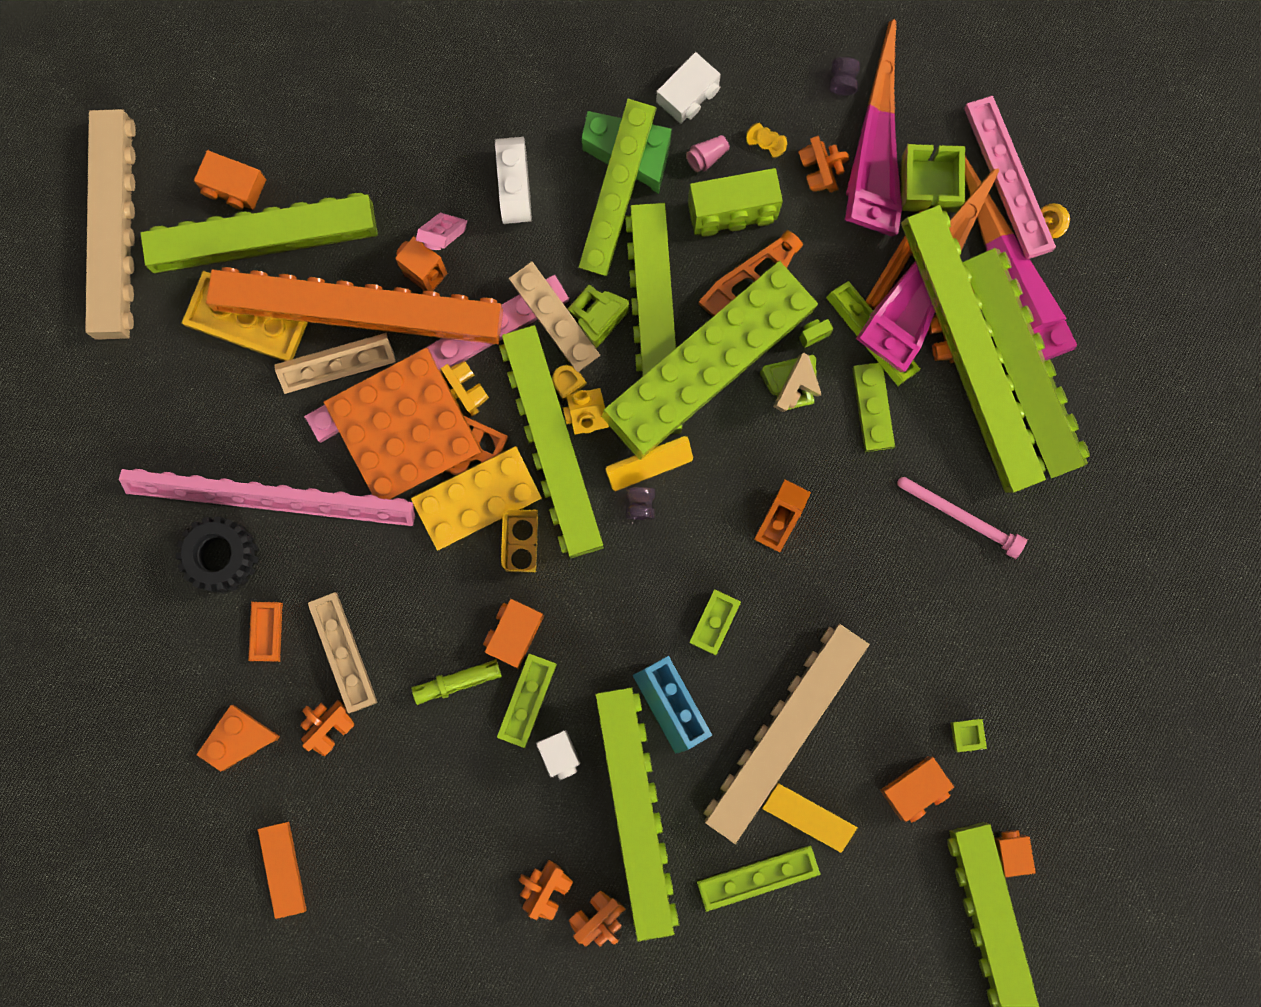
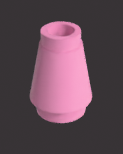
[686,135,730,172]

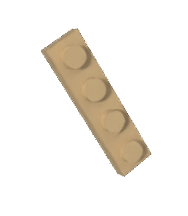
[509,262,600,372]
[275,333,396,394]
[308,592,378,714]

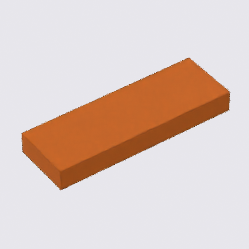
[258,822,307,919]

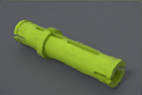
[411,659,502,705]

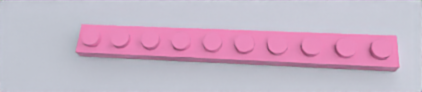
[304,275,569,443]
[119,469,415,526]

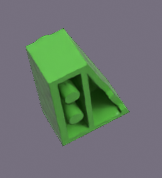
[582,111,672,194]

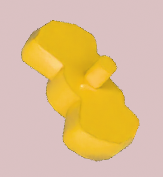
[746,123,787,158]

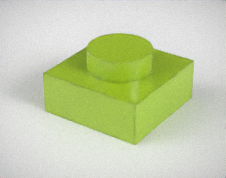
[799,319,833,348]
[951,719,987,752]

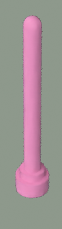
[897,477,1027,560]

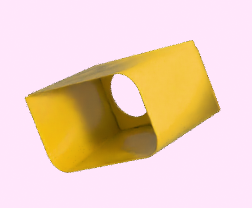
[501,510,538,572]

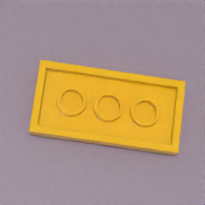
[182,271,308,362]
[411,446,542,551]

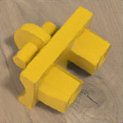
[440,361,489,416]

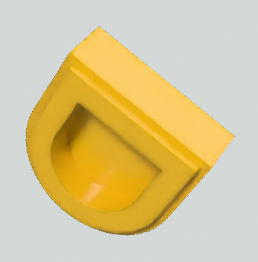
[552,365,587,401]

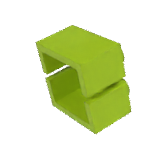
[901,144,965,213]

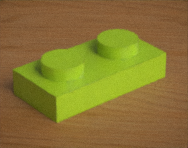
[689,589,741,656]

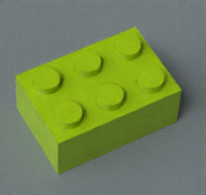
[688,168,783,236]

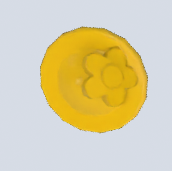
[1040,203,1070,239]

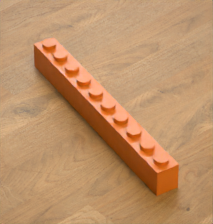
[206,267,503,345]

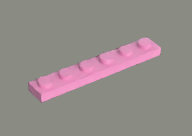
[964,96,1056,260]

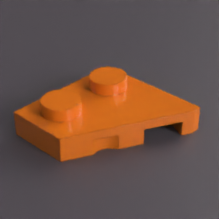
[197,705,280,771]

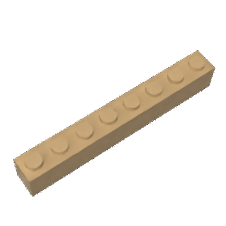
[85,109,136,340]
[703,624,870,844]

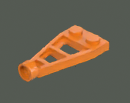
[698,230,803,317]

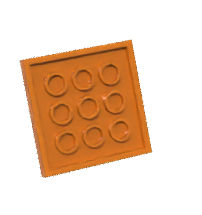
[324,348,482,500]

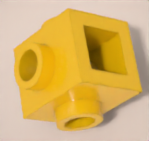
[563,388,609,434]

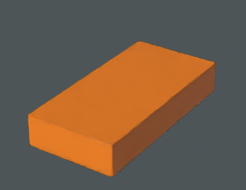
[248,602,283,662]

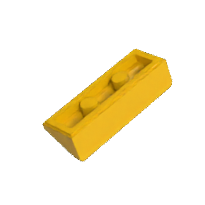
[605,436,693,491]
[762,783,857,853]

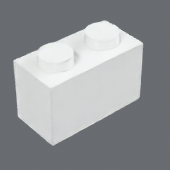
[656,52,720,124]
[536,730,581,780]

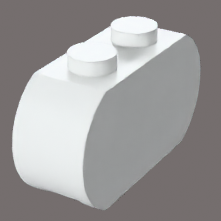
[495,137,532,224]

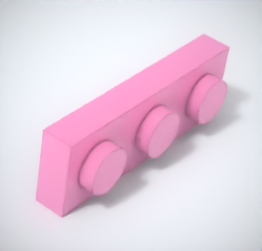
[416,213,467,250]

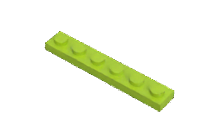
[579,99,657,276]

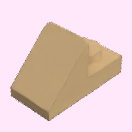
[773,353,821,412]

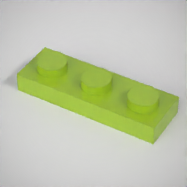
[852,363,895,452]
[497,654,557,748]

